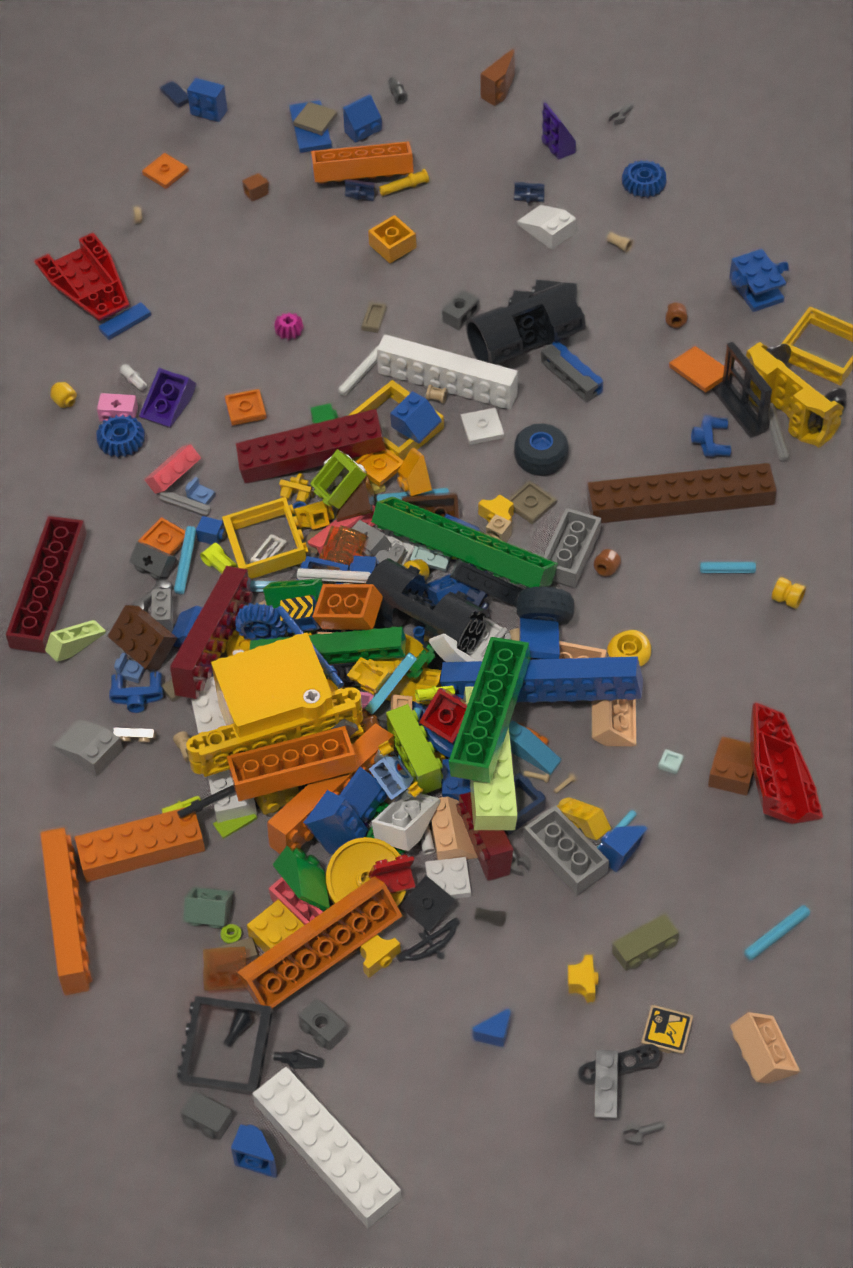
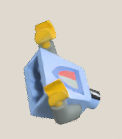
[369,740,424,800]

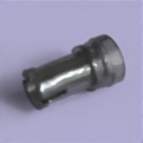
[474,907,507,928]

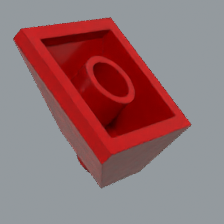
[419,688,468,743]

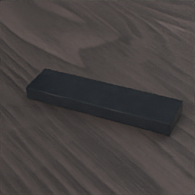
[450,560,523,607]

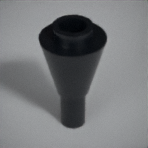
[223,1010,253,1048]

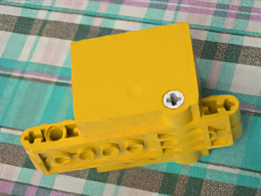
[186,633,363,777]

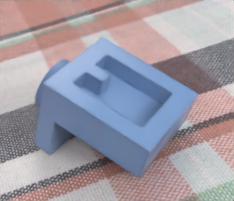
[185,477,216,505]
[114,652,146,683]

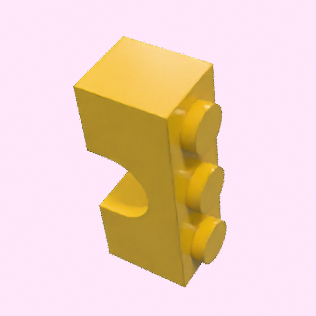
[557,797,611,840]

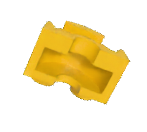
[347,657,392,695]

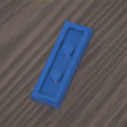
[98,302,151,340]

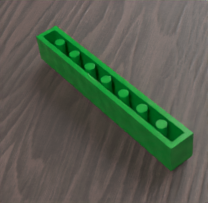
[249,627,406,664]

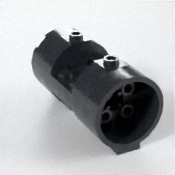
[466,282,586,365]
[365,558,489,656]

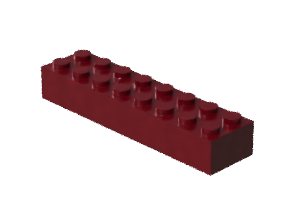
[235,409,386,484]
[6,516,87,653]
[170,566,253,699]

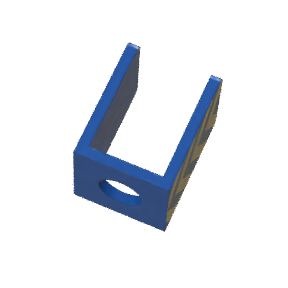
[280,595,320,634]

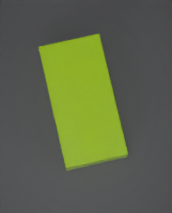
[212,814,258,839]

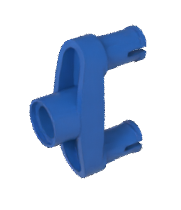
[691,415,731,457]
[109,672,163,713]

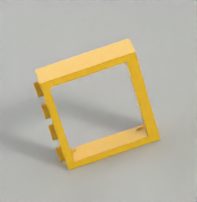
[782,306,853,386]
[349,380,444,461]
[222,497,309,579]

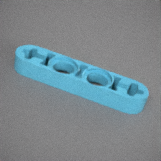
[364,652,417,715]

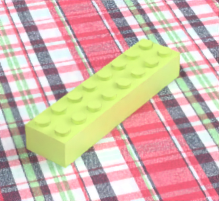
[463,687,517,830]

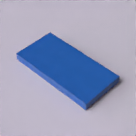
[289,100,332,153]
[519,618,560,659]

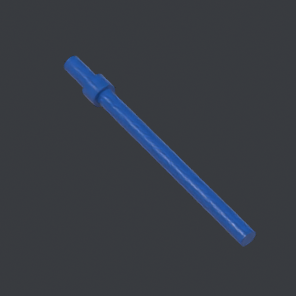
[276,606,344,688]

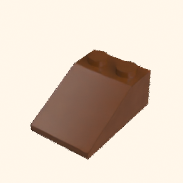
[480,49,515,106]
[708,736,754,796]

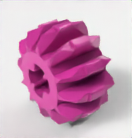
[274,311,304,341]

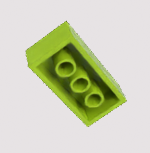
[386,704,443,794]

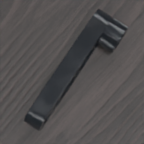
[578,1044,661,1085]

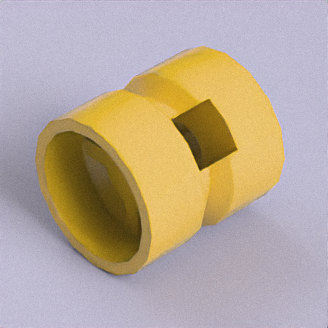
[771,577,806,609]

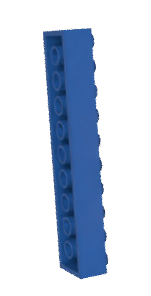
[440,656,643,703]

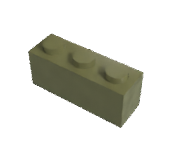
[612,913,679,971]

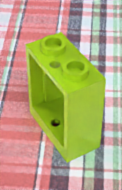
[310,449,367,509]

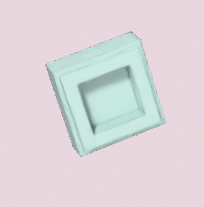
[658,749,684,775]

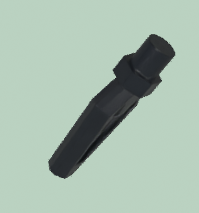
[273,1049,324,1069]

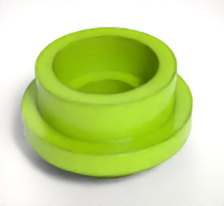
[221,924,242,944]

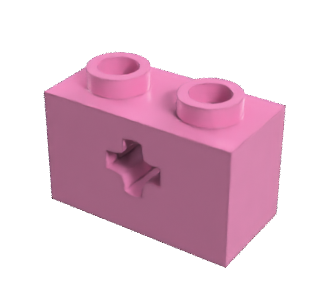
[97,393,138,421]

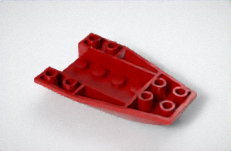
[34,232,129,321]
[750,702,823,824]

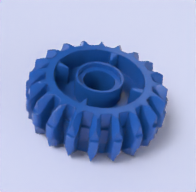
[622,159,667,199]
[96,414,145,458]
[235,603,288,641]

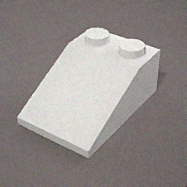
[517,205,576,250]
[372,793,440,851]

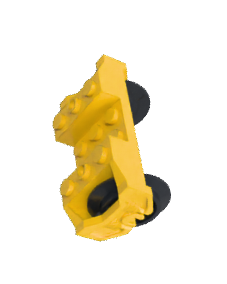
[746,342,847,448]

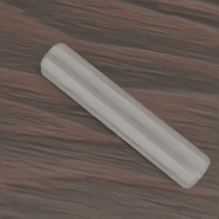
[159,490,210,516]

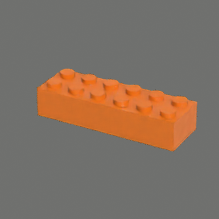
[311,141,414,184]
[227,726,357,802]
[74,808,205,883]

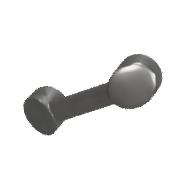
[131,579,172,611]

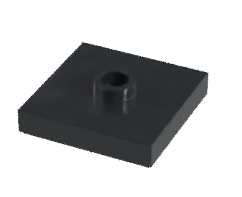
[400,875,457,933]

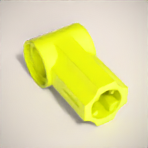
[200,543,237,574]

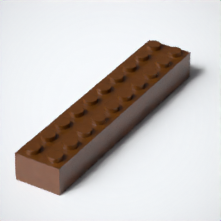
[587,463,777,524]

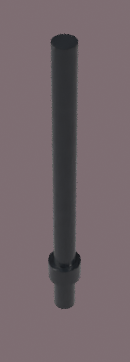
[177,785,235,819]

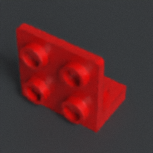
[369,855,415,894]

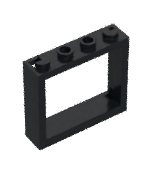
[177,996,274,1095]

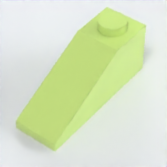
[45,620,106,662]

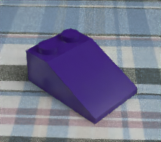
[139,368,197,428]

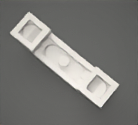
[429,634,484,662]

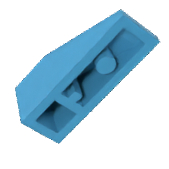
[509,720,562,775]

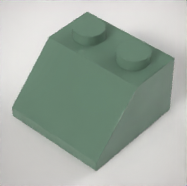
[183,886,234,928]

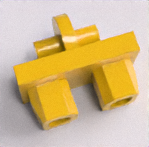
[279,473,315,504]

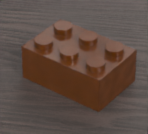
[107,605,177,670]

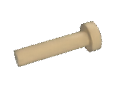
[524,771,550,783]
[553,773,576,794]

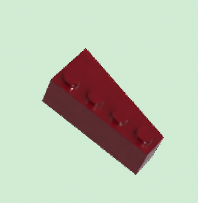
[456,792,514,881]

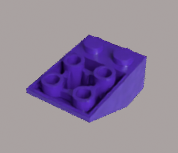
[541,102,576,160]

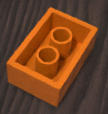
[312,584,383,630]

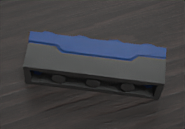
[541,341,603,403]

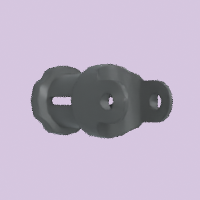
[388,77,408,104]

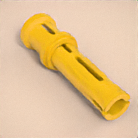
[379,168,429,197]

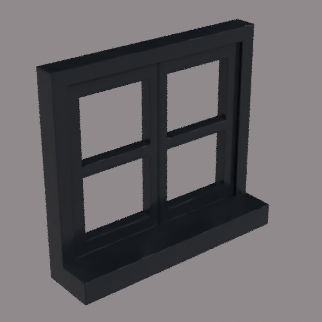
[713,342,772,439]

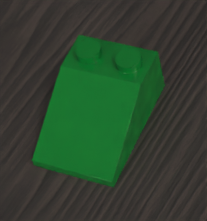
[272,846,330,911]

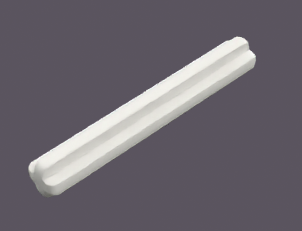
[338,346,378,396]
[297,568,371,583]

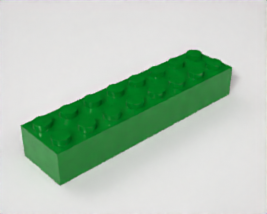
[449,637,531,783]

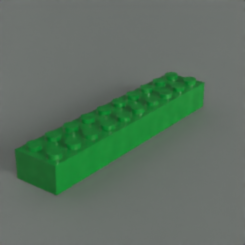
[371,497,558,588]

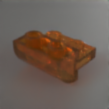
[319,525,368,566]
[203,946,247,991]

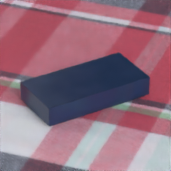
[160,80,189,108]

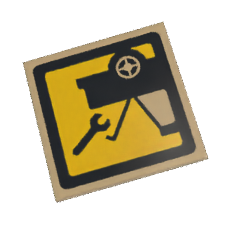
[641,1005,693,1054]

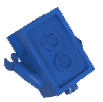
[729,249,790,312]

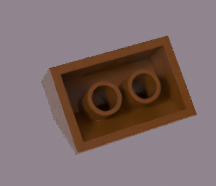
[401,492,459,519]

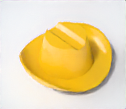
[607,630,651,667]

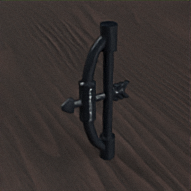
[396,917,460,963]

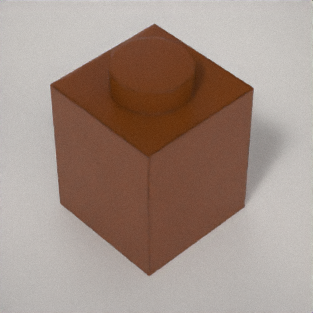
[242,173,269,202]

